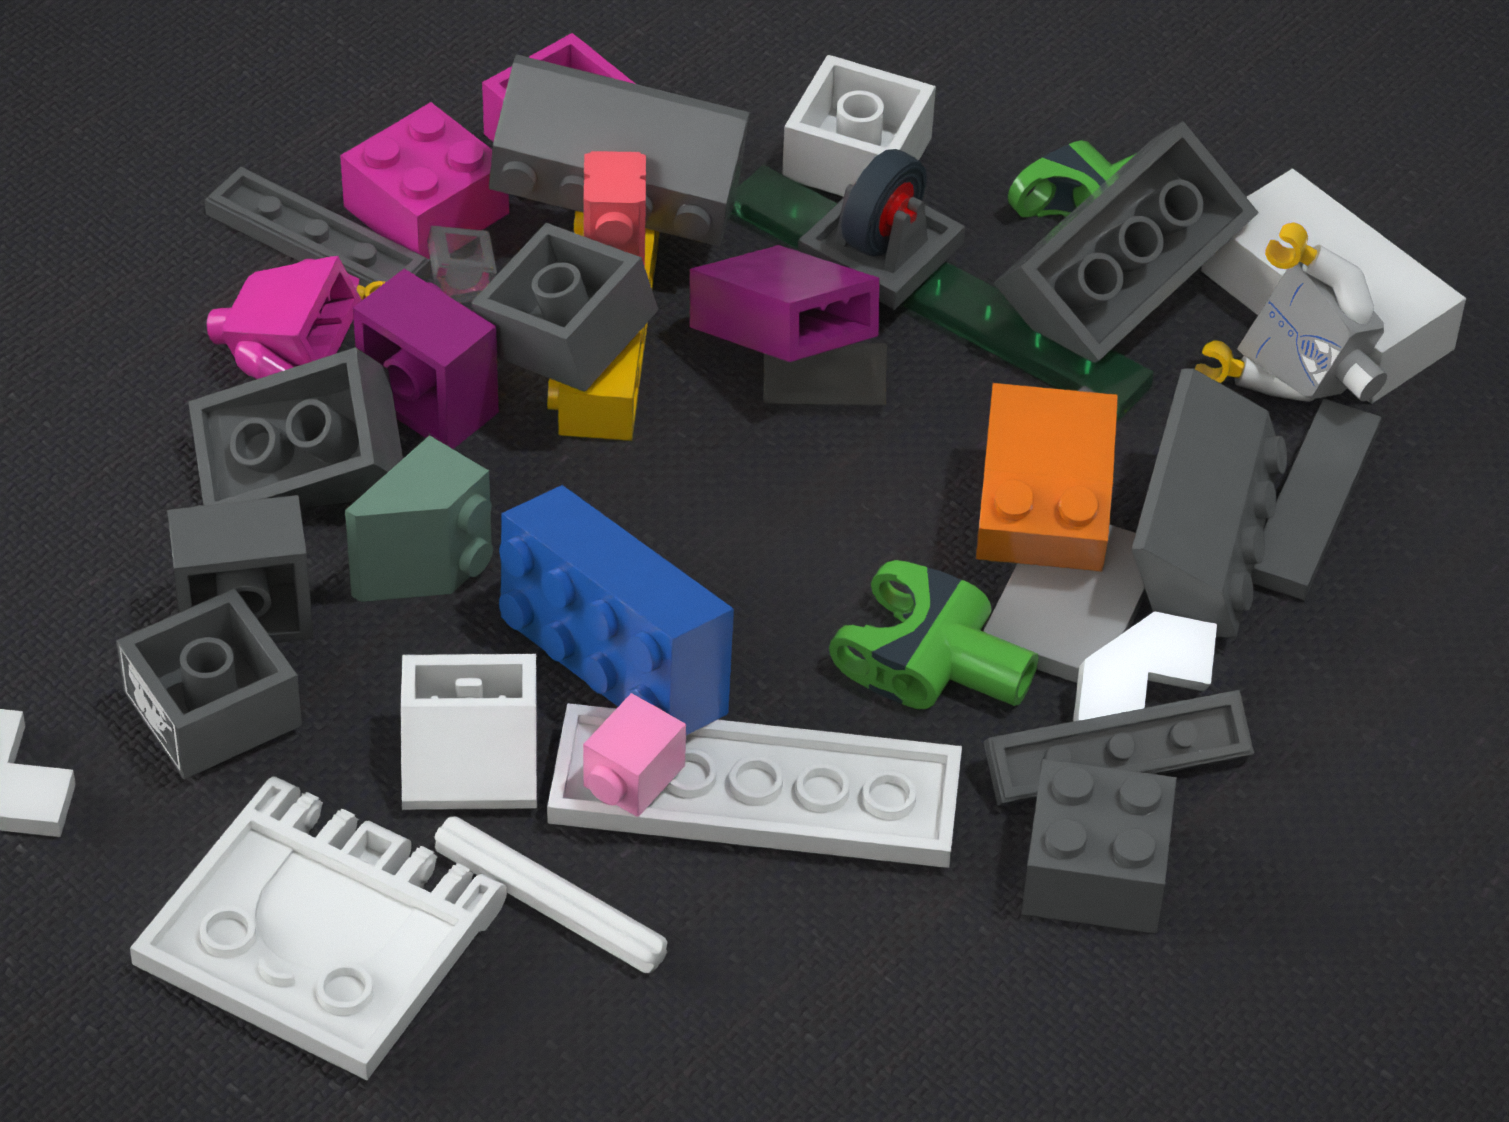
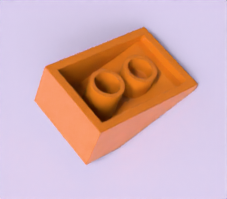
[976,383,1118,572]

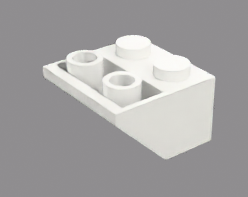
[401,654,537,810]

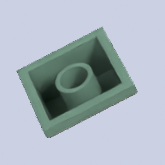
[345,435,493,602]

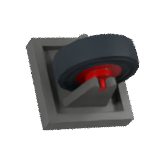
[798,149,965,310]

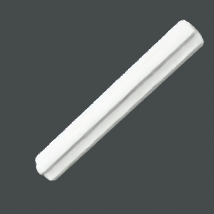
[434,817,667,973]

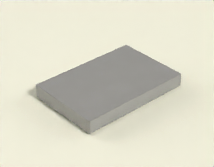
[983,525,1147,683]

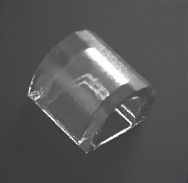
[427,226,497,302]

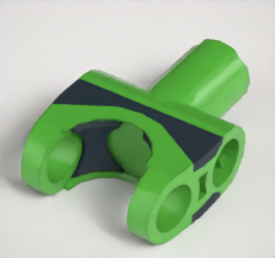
[1008,140,1137,218]
[829,560,1038,709]

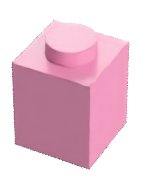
[583,693,686,817]

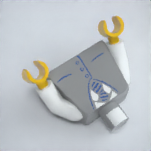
[1195,222,1387,402]

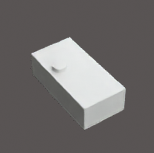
[1201,169,1466,404]

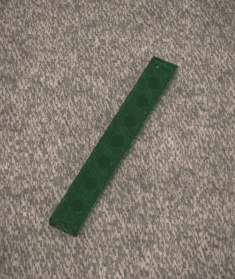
[731,165,1154,421]

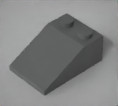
[189,347,403,508]

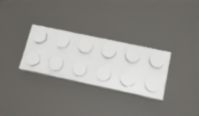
[547,703,962,868]

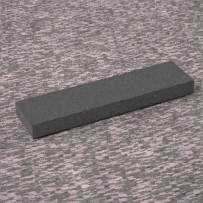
[205,167,431,287]
[1251,399,1382,600]
[983,690,1254,806]

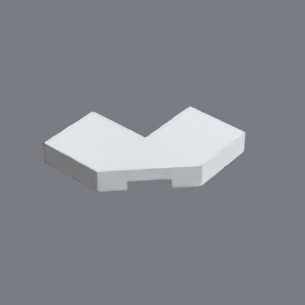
[1073,612,1217,722]
[0,709,76,837]

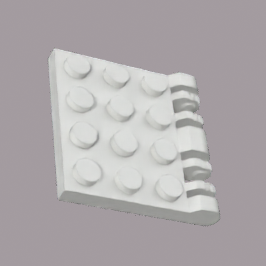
[130,776,507,1080]

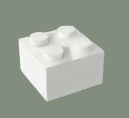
[782,55,936,197]

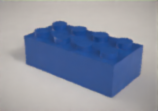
[499,485,734,736]

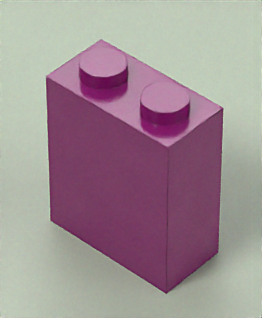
[690,245,880,362]

